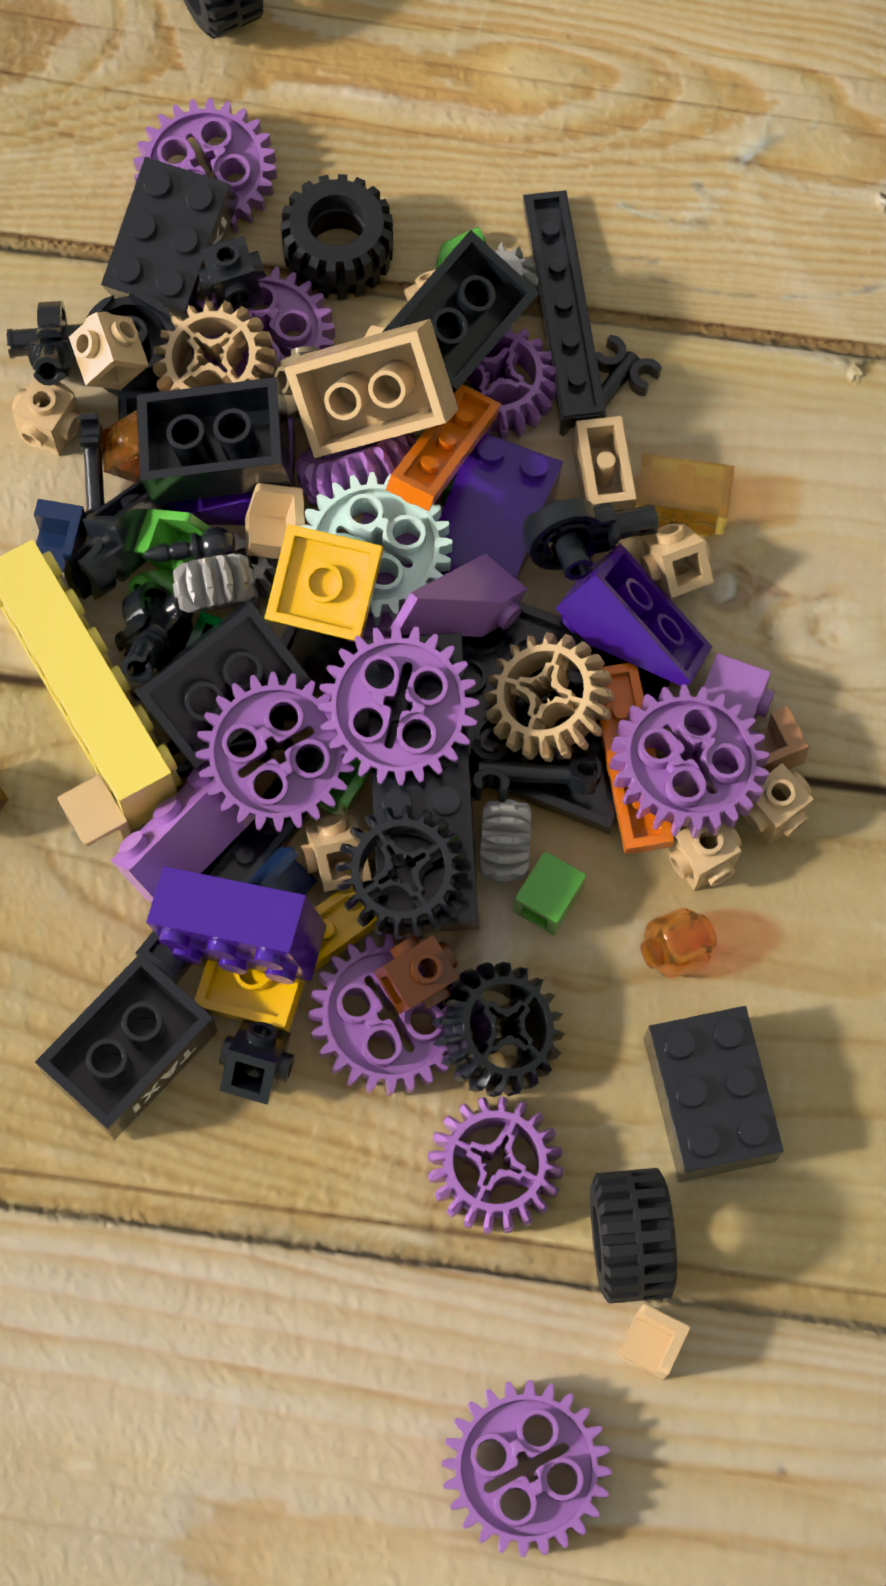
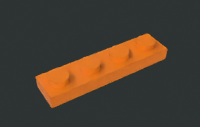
[386,384,501,511]
[598,663,674,855]

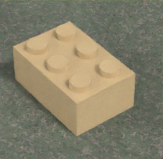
[284,319,459,458]

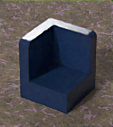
[34,499,87,573]
[246,847,317,895]

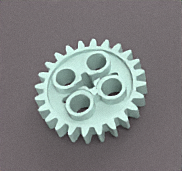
[300,472,452,625]

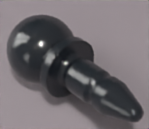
[143,527,236,563]

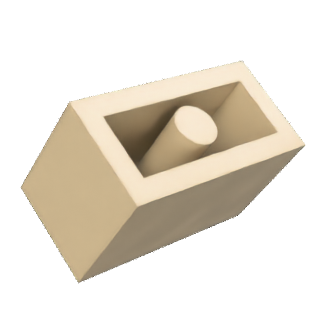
[573,416,637,511]

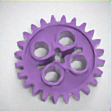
[133,98,277,233]
[191,267,335,378]
[318,625,479,787]
[196,672,354,832]
[609,685,769,838]
[308,934,459,1096]
[441,1380,612,1557]

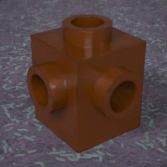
[373,935,460,1014]

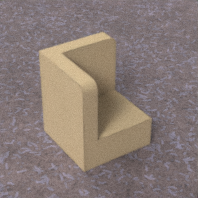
[245,483,305,559]
[57,774,132,846]
[617,1304,691,1380]

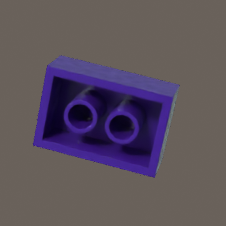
[146,866,327,984]

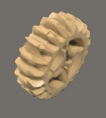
[153,300,277,392]
[484,632,614,762]

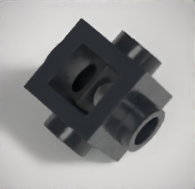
[197,236,266,312]
[219,1019,295,1105]

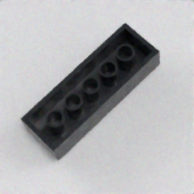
[365,633,480,935]

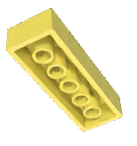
[0,539,182,831]

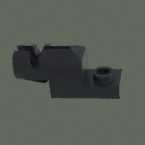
[64,480,168,601]

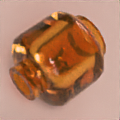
[640,907,717,979]

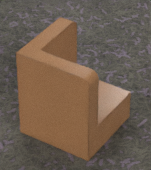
[756,706,809,773]

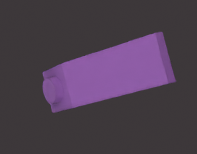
[390,553,528,637]

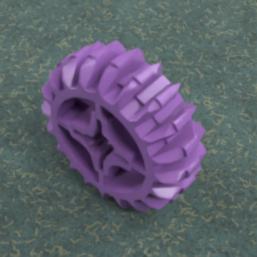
[467,326,556,440]
[295,432,416,507]
[428,1096,564,1234]

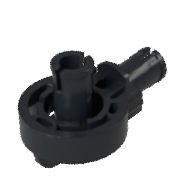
[7,301,84,386]
[522,498,659,580]
[114,582,194,683]

